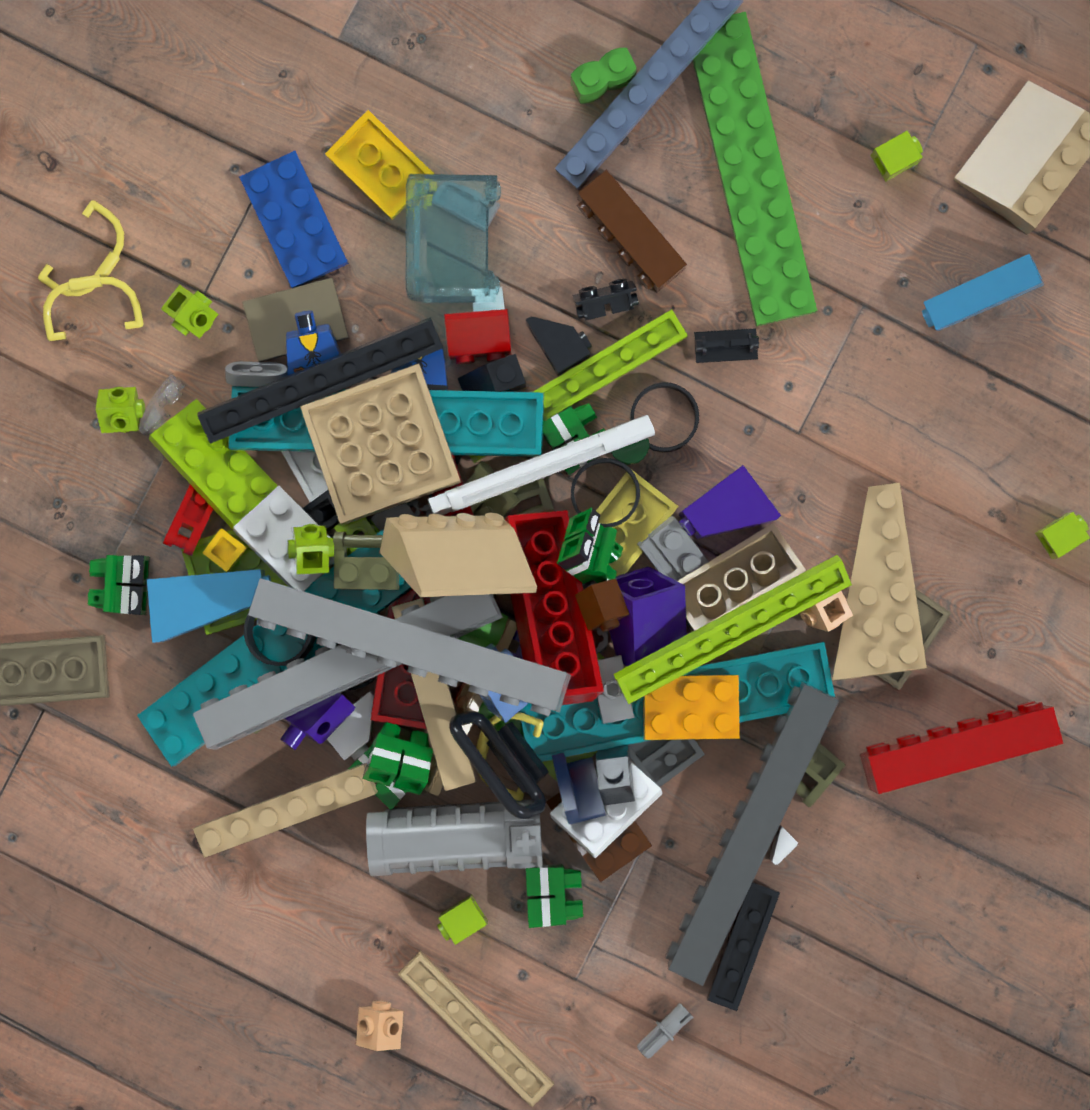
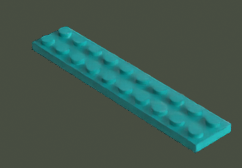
[228,386,544,457]
[137,529,412,767]
[519,642,835,762]

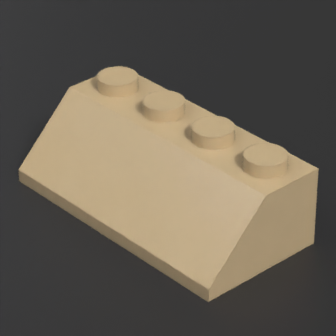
[678,523,806,632]

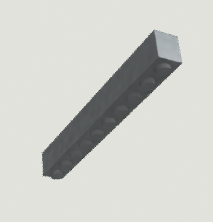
[665,682,839,986]

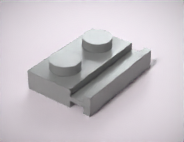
[637,516,709,581]

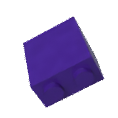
[678,465,781,539]
[609,567,687,666]

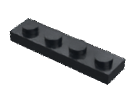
[707,882,780,1011]

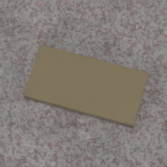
[0,635,110,706]

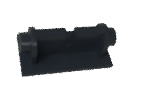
[572,279,639,321]
[694,328,759,363]

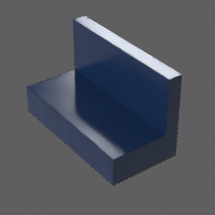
[552,752,606,825]

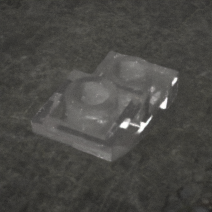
[139,374,185,437]

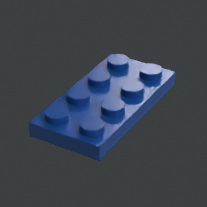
[239,151,349,288]

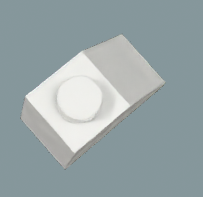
[327,691,375,761]

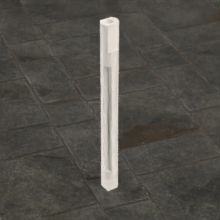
[428,415,655,515]

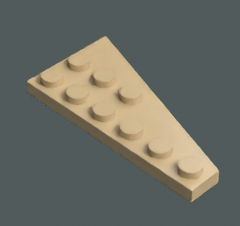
[832,483,927,681]

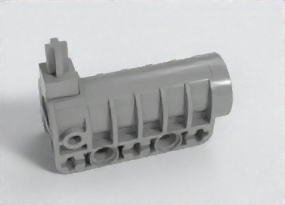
[366,800,543,877]

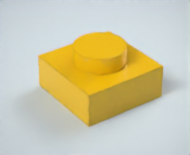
[202,528,248,572]

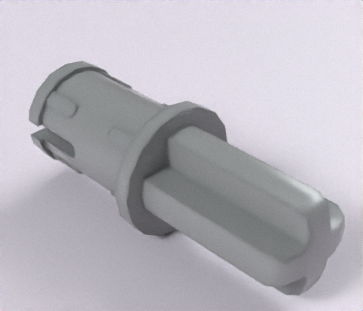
[637,1003,694,1058]

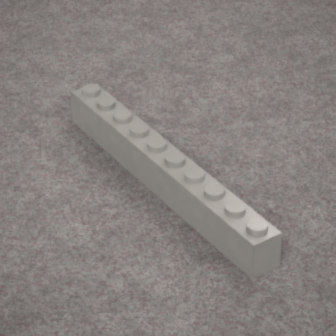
[248,578,571,716]
[193,594,502,750]

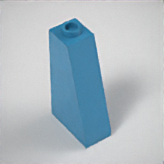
[922,254,1044,331]
[147,569,271,643]

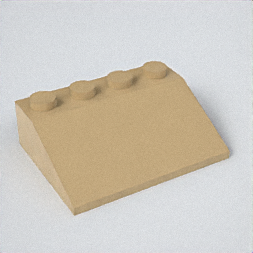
[953,81,1090,235]
[380,513,537,597]

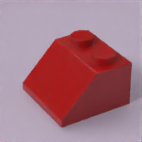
[444,309,512,364]

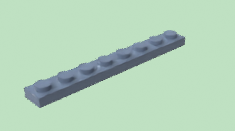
[555,0,743,190]

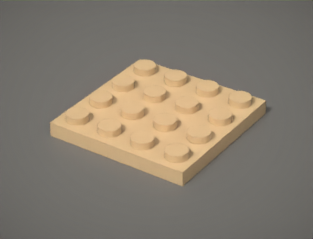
[300,364,461,526]

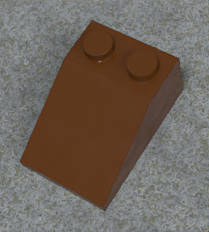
[546,767,652,882]

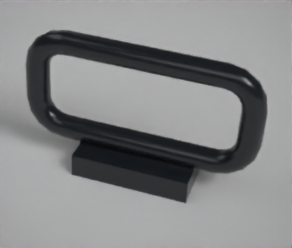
[449,711,549,819]

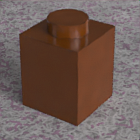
[575,579,630,632]

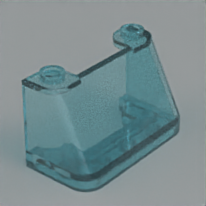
[405,174,501,303]

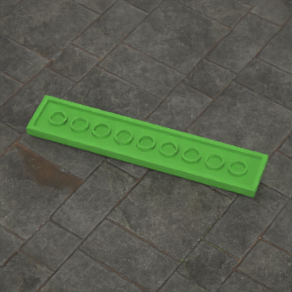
[692,12,817,327]

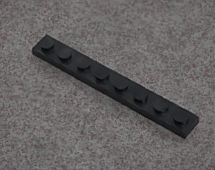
[197,317,443,444]

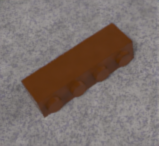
[577,169,687,293]

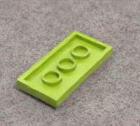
[149,399,278,530]

